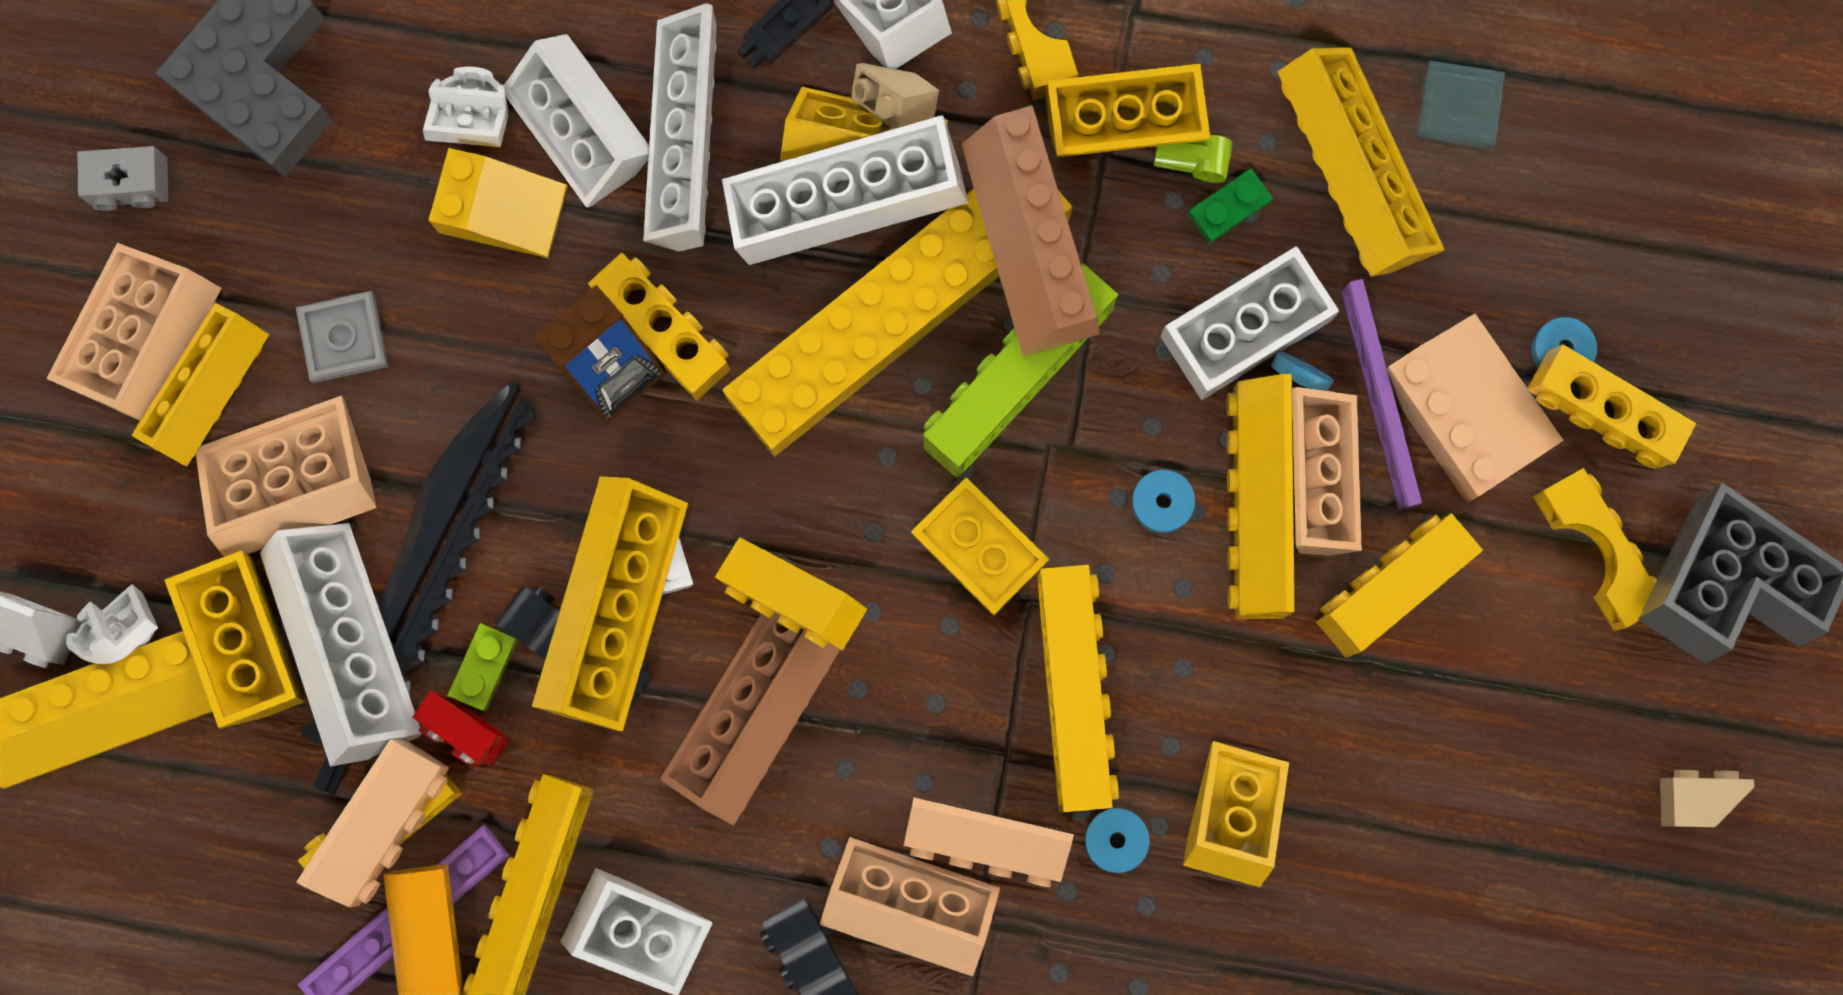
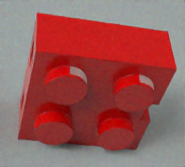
[412,691,512,767]

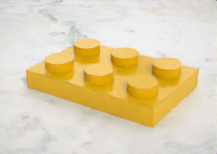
[911,478,1049,616]

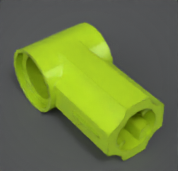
[1153,135,1233,183]

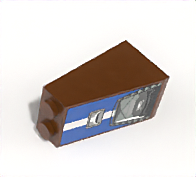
[534,285,666,424]

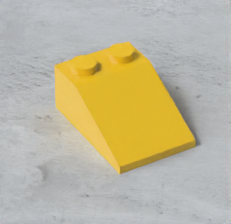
[428,148,568,259]
[1183,741,1289,887]

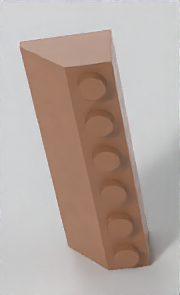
[961,105,1100,357]
[660,613,840,826]

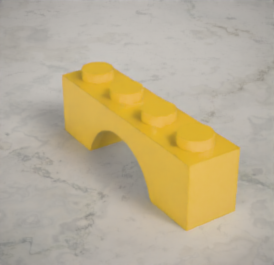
[996,0,1079,100]
[1533,468,1657,631]

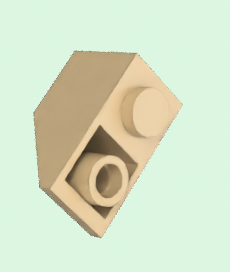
[851,63,939,129]
[1660,770,1754,827]

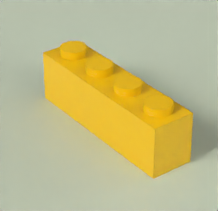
[131,303,270,467]
[715,537,867,651]

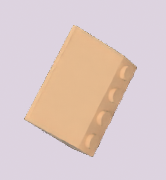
[46,243,221,421]
[1387,314,1564,503]
[196,396,376,557]

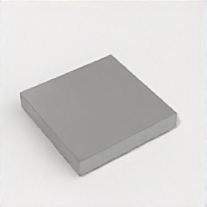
[296,291,389,383]

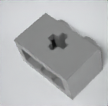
[77,146,168,211]

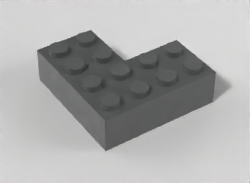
[156,0,334,178]
[1638,483,1843,664]

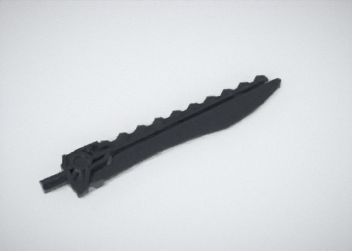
[301,381,535,795]

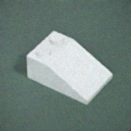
[833,0,952,69]
[0,591,81,668]
[561,868,712,995]

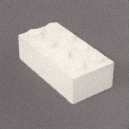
[1160,246,1339,400]

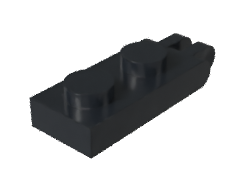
[737,0,832,69]

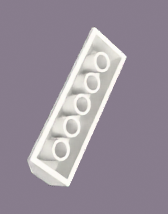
[643,3,717,251]
[722,115,968,265]
[260,523,422,767]

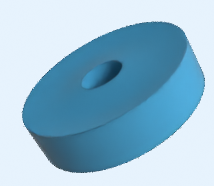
[1531,317,1597,368]
[1271,351,1334,391]
[1131,470,1195,534]
[1085,808,1149,873]

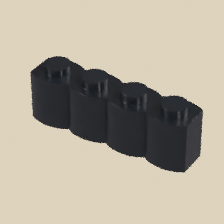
[495,585,654,713]
[759,897,859,995]

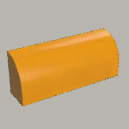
[383,863,464,995]

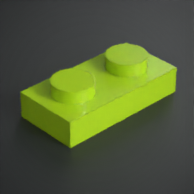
[447,623,518,712]

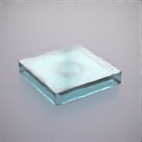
[1417,61,1505,148]

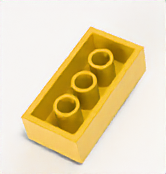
[1316,513,1483,658]

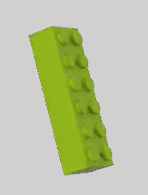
[923,263,1119,479]

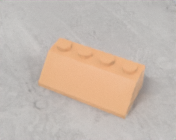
[1292,387,1362,556]
[297,739,449,907]
[903,798,1074,888]
[820,837,1000,976]

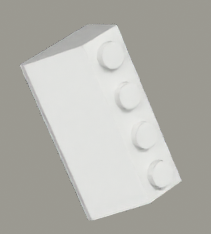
[504,34,649,207]

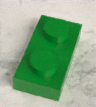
[1188,169,1273,245]

